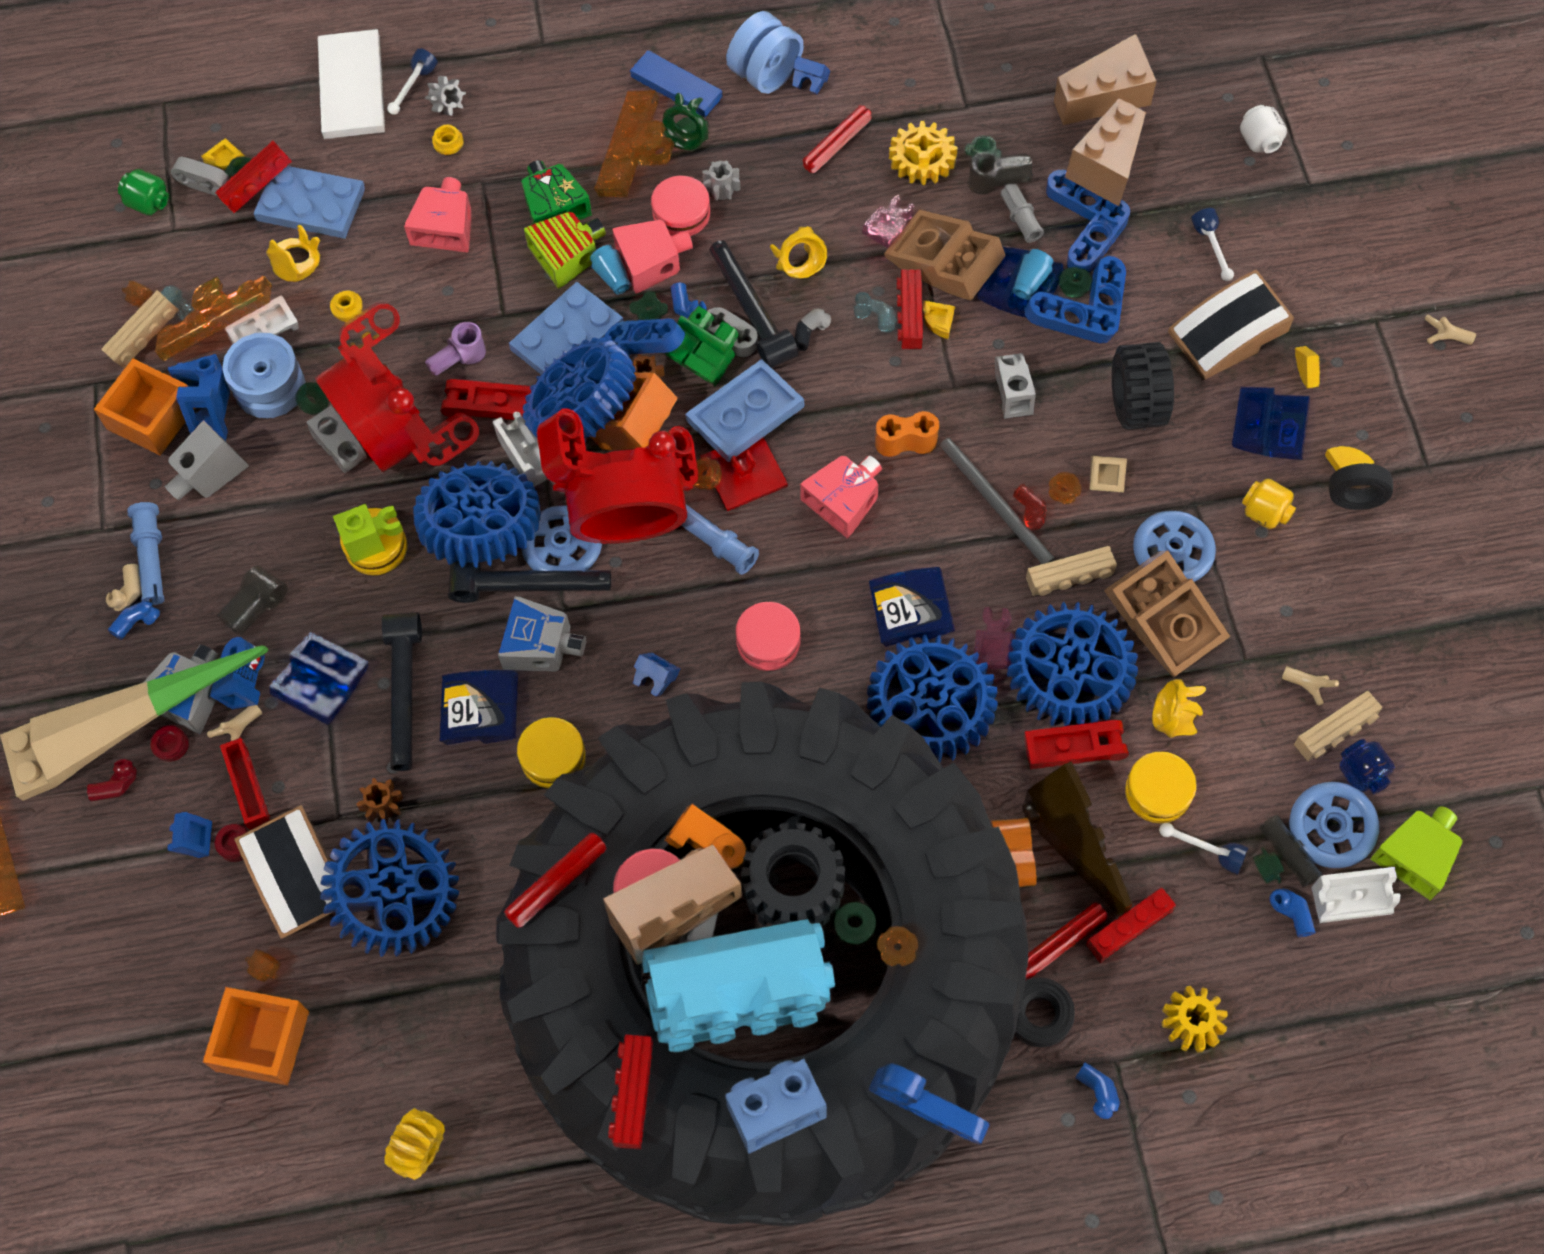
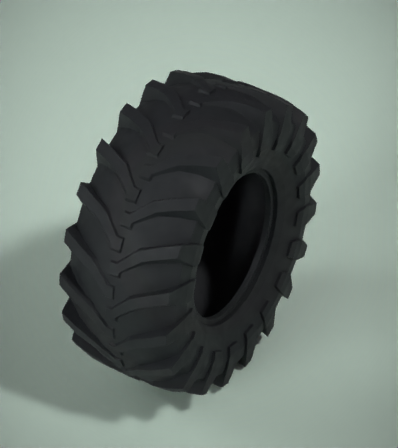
[496,682,1028,1226]

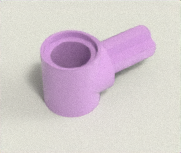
[425,322,486,375]

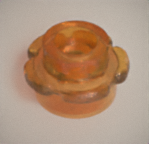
[122,280,154,308]
[694,457,722,490]
[1048,472,1082,504]
[877,926,918,966]
[245,949,281,982]

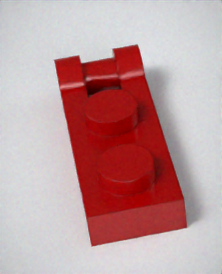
[440,379,532,421]
[1023,720,1129,770]

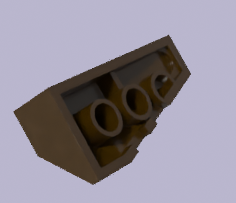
[1022,761,1132,916]

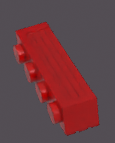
[215,140,292,213]
[897,269,923,349]
[220,738,271,831]
[1086,887,1176,963]
[608,1034,653,1149]

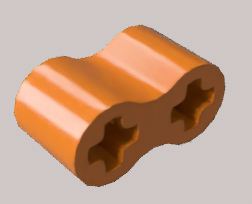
[875,411,939,457]
[990,818,1037,887]

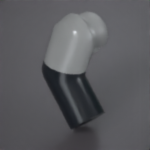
[794,308,831,351]

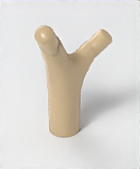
[1425,315,1476,345]
[1282,666,1339,706]
[207,705,262,741]

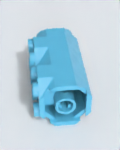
[643,919,835,1052]

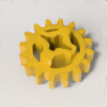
[889,121,957,185]

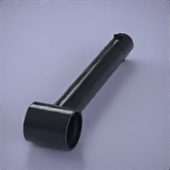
[709,240,799,368]
[448,560,611,603]
[382,612,422,771]

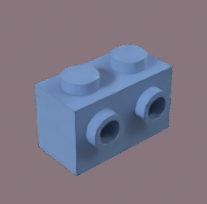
[725,1059,827,1154]

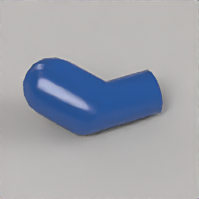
[671,283,707,318]
[108,601,160,640]
[1269,888,1316,937]
[1075,1062,1120,1119]

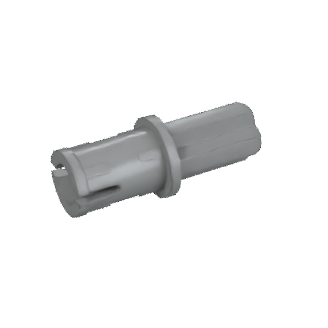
[1001,184,1044,243]

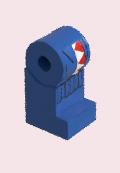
[210,637,265,709]

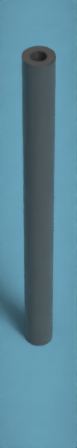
[940,437,1055,564]

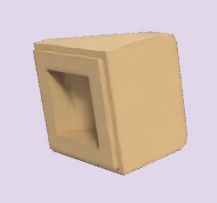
[1089,455,1127,492]

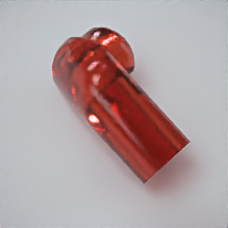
[1013,484,1047,530]

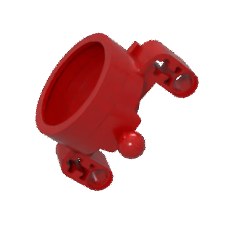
[315,302,479,473]
[537,408,698,544]

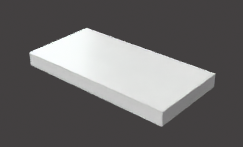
[318,29,385,139]

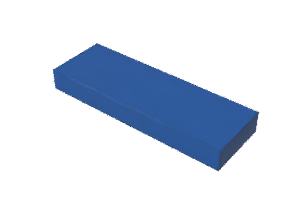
[630,50,722,118]

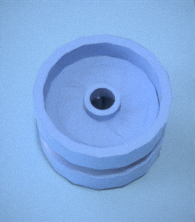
[726,11,803,94]
[222,333,306,418]

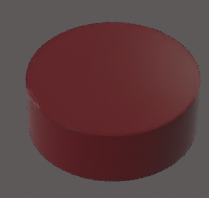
[150,725,189,762]
[214,824,249,862]

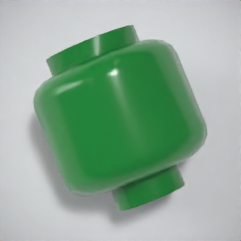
[118,169,169,216]

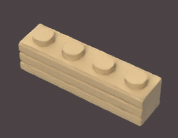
[101,290,179,368]
[1026,546,1117,596]
[1294,691,1382,761]

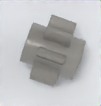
[425,76,466,115]
[702,160,740,201]

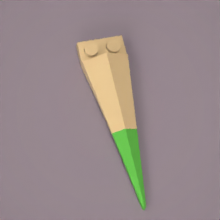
[0,645,268,801]

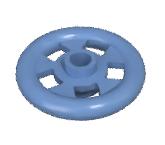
[521,505,602,571]
[1133,510,1216,582]
[1289,782,1379,868]

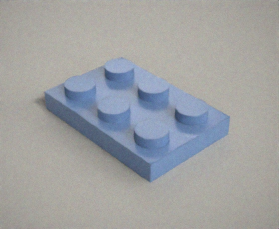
[254,166,365,239]
[509,282,623,375]
[685,359,805,462]

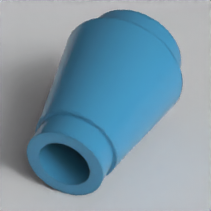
[590,245,632,295]
[1012,249,1054,300]

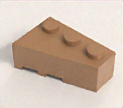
[1054,34,1156,125]
[1065,98,1146,206]
[603,844,742,965]

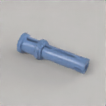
[127,502,165,605]
[681,505,759,575]

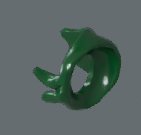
[662,93,709,150]

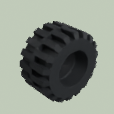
[1111,342,1174,430]
[742,823,845,927]

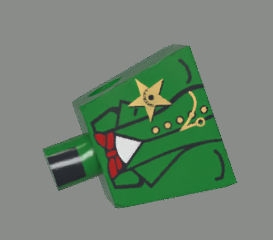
[521,160,592,224]

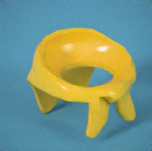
[266,225,320,282]
[770,226,827,279]
[1152,679,1206,738]

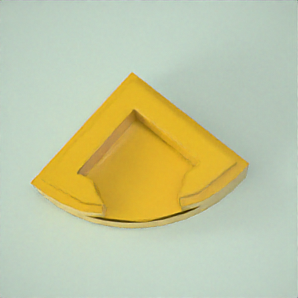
[201,138,247,170]
[922,300,955,339]
[1295,346,1320,388]
[1325,446,1375,471]

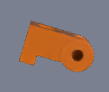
[664,804,746,869]

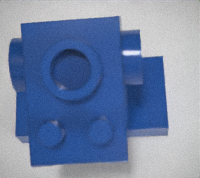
[168,354,230,441]

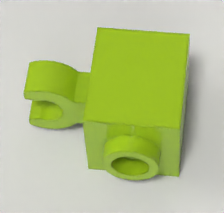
[333,504,403,563]

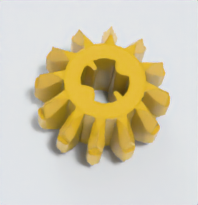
[1162,986,1228,1053]
[384,1108,445,1180]

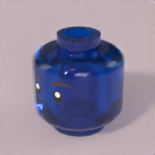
[1339,739,1395,795]

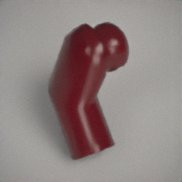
[87,759,137,802]

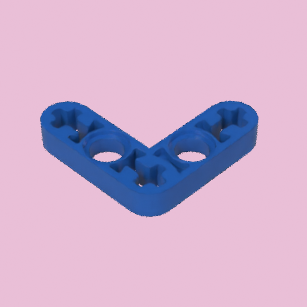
[1046,170,1130,275]
[1024,256,1126,343]
[604,318,685,356]
[869,1064,990,1145]

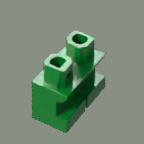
[664,306,739,387]

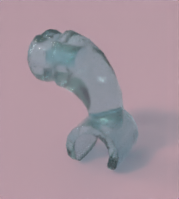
[161,285,199,323]
[854,292,897,332]

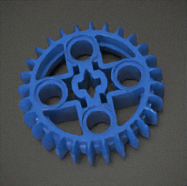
[523,337,636,442]
[413,460,541,568]
[1006,602,1138,726]
[867,634,998,763]
[320,819,459,957]

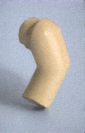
[106,564,142,611]

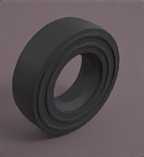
[1329,463,1393,510]
[1014,977,1075,1047]

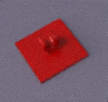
[700,437,788,511]

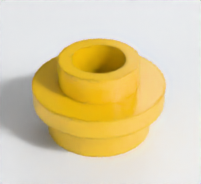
[432,125,464,155]
[330,291,363,322]

